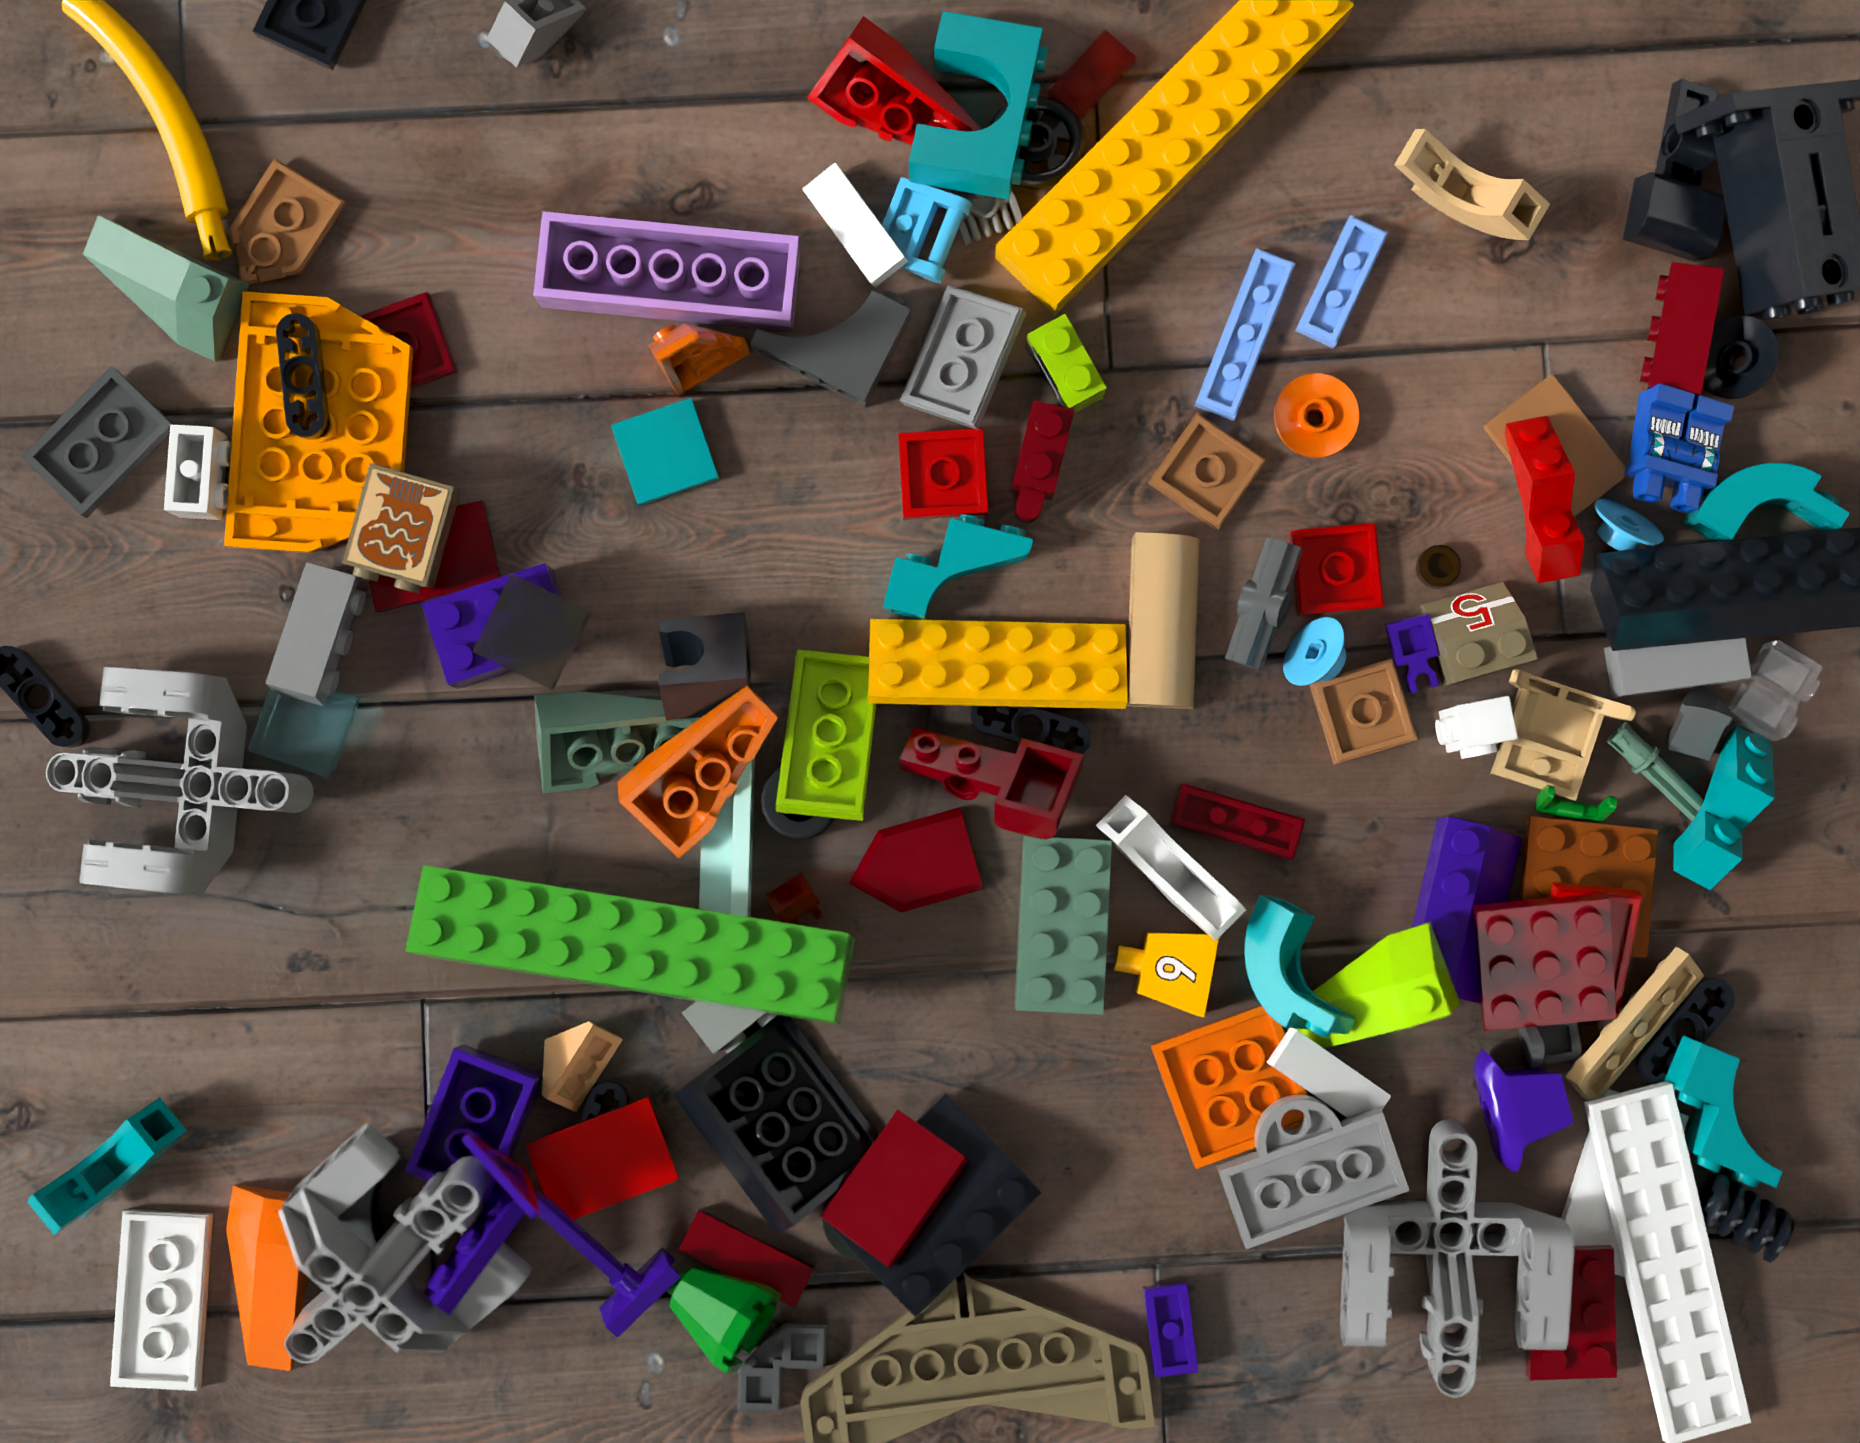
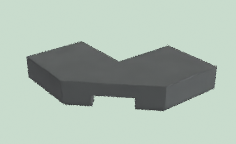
[737,1321,827,1412]

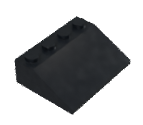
[673,1015,879,1234]
[821,1093,1042,1318]

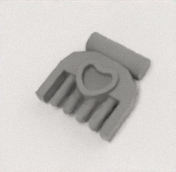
[953,190,1023,246]

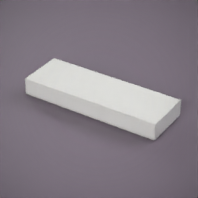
[802,163,909,288]
[1267,1028,1391,1118]

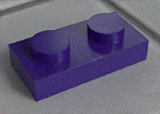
[1143,1282,1198,1377]

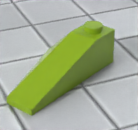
[1287,922,1460,1048]

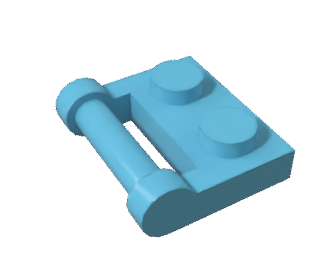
[882,177,973,283]

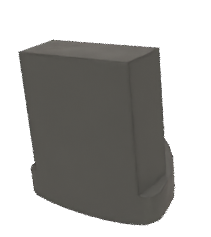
[1666,686,1734,761]
[1518,1022,1582,1070]

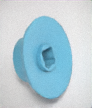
[1595,498,1664,551]
[1283,617,1346,686]

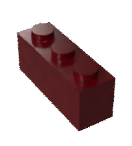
[1640,262,1724,398]

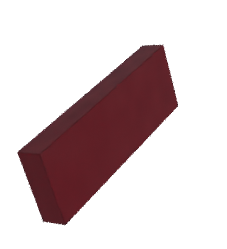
[1169,783,1306,860]
[679,1209,815,1308]

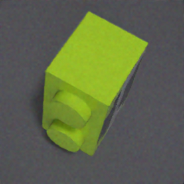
[1026,314,1107,414]

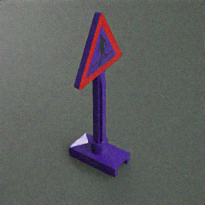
[462,1133,681,1338]

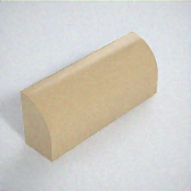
[1127,532,1200,709]

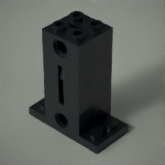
[1675,79,1860,320]

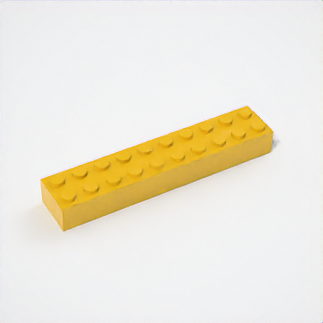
[995,0,1354,316]

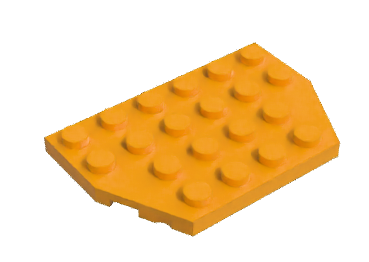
[224,291,413,553]

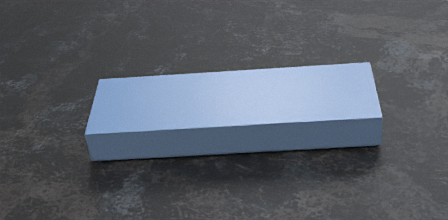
[1295,215,1388,348]

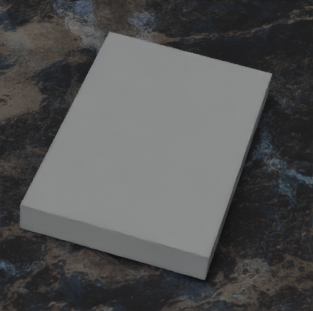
[899,285,1026,430]

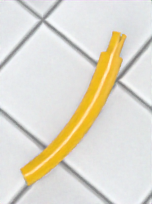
[62,0,232,261]

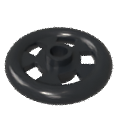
[989,96,1086,189]

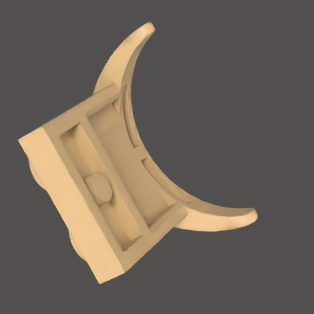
[1490,669,1636,801]

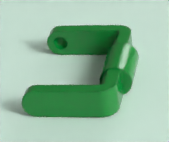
[1536,785,1617,822]

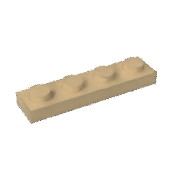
[1565,947,1704,1101]

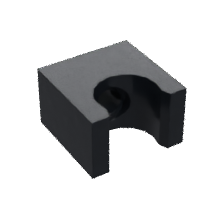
[659,612,752,720]

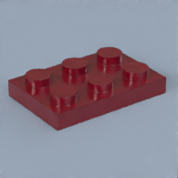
[1525,1245,1617,1381]

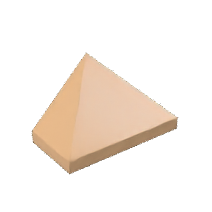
[542,1022,623,1112]

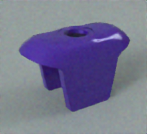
[1473,1049,1573,1173]

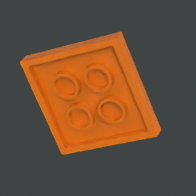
[1150,1004,1307,1169]

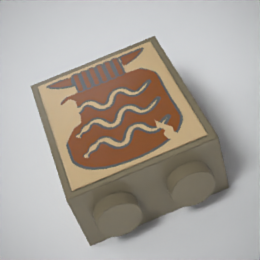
[342,463,461,594]

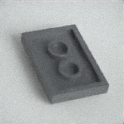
[21,366,174,518]

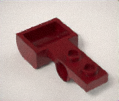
[899,727,1084,839]

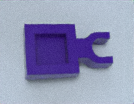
[1384,613,1439,693]

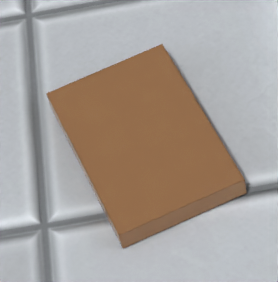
[1483,374,1627,517]

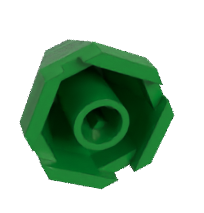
[668,1267,781,1374]

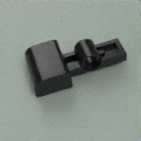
[1623,79,1726,262]

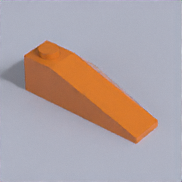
[648,323,751,397]
[617,685,778,859]

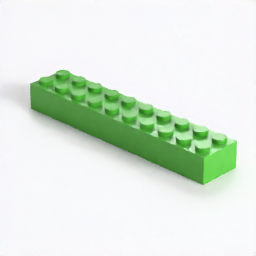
[405,865,855,1025]

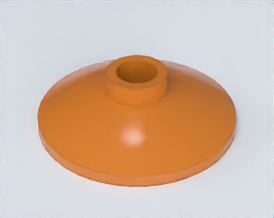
[1274,373,1359,458]

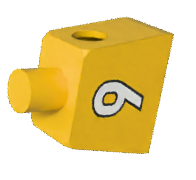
[1114,932,1219,1017]

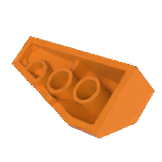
[226,1184,308,1371]

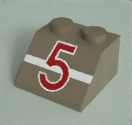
[1420,582,1538,686]

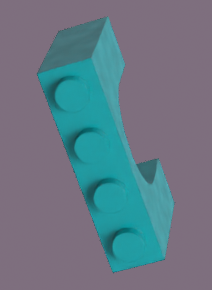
[909,11,1049,200]

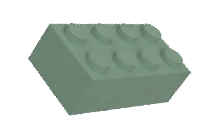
[1014,836,1112,1015]

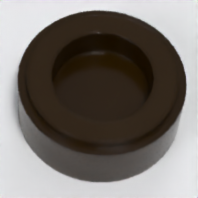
[1416,545,1461,589]

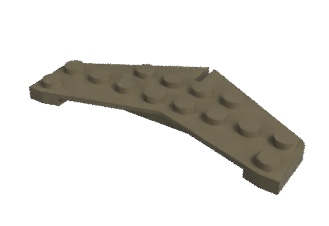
[800,1273,1155,1443]

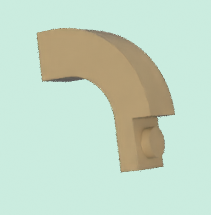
[1394,129,1550,240]

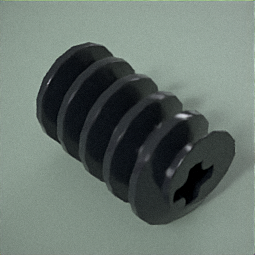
[1698,1173,1795,1263]

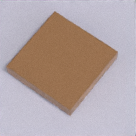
[1148,412,1267,531]
[1309,658,1418,764]

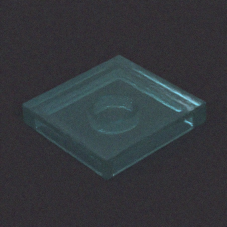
[248,689,360,779]

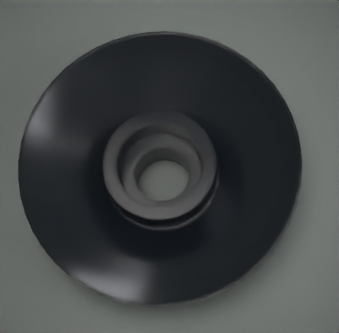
[1702,316,1780,399]

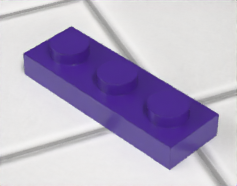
[423,1187,525,1315]

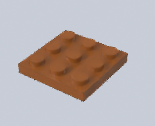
[1519,816,1659,958]

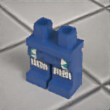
[1625,384,1734,513]

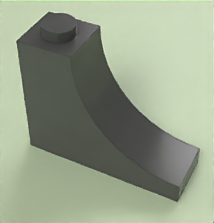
[750,290,911,408]

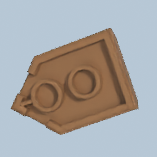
[229,158,347,286]

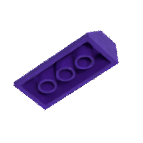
[1412,816,1522,1004]

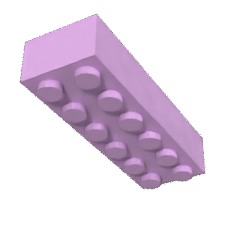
[533,211,801,332]

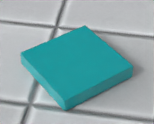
[611,398,719,507]

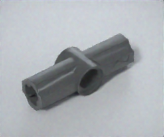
[1225,537,1304,671]

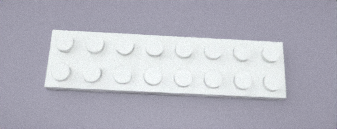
[1584,1081,1751,1443]

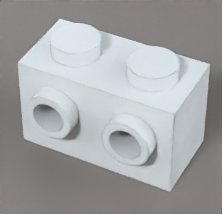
[164,425,231,520]
[1435,696,1518,759]

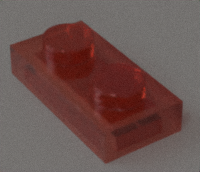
[1048,29,1137,121]

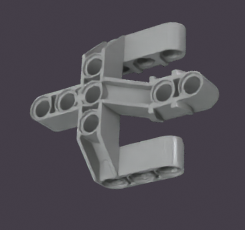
[46,667,314,894]
[1340,1119,1574,1397]
[279,1123,532,1363]

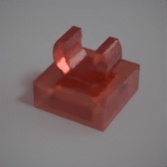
[766,873,821,925]

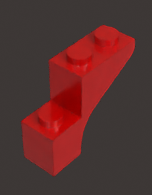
[1505,416,1585,584]

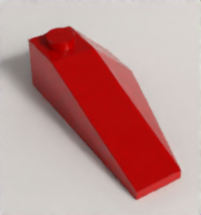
[807,16,982,145]

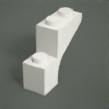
[1096,795,1246,941]

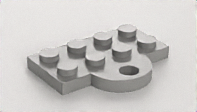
[1216,1094,1410,1250]

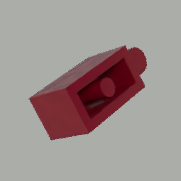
[1011,400,1075,523]

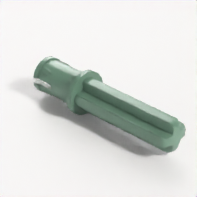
[1606,722,1704,821]

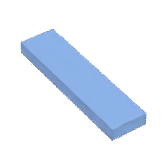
[1194,248,1296,421]

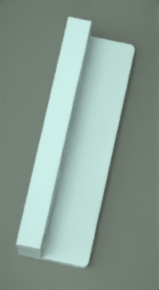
[699,757,755,917]

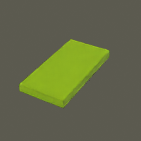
[776,649,877,821]

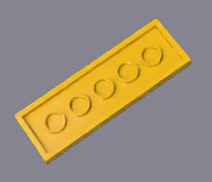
[868,619,1128,709]

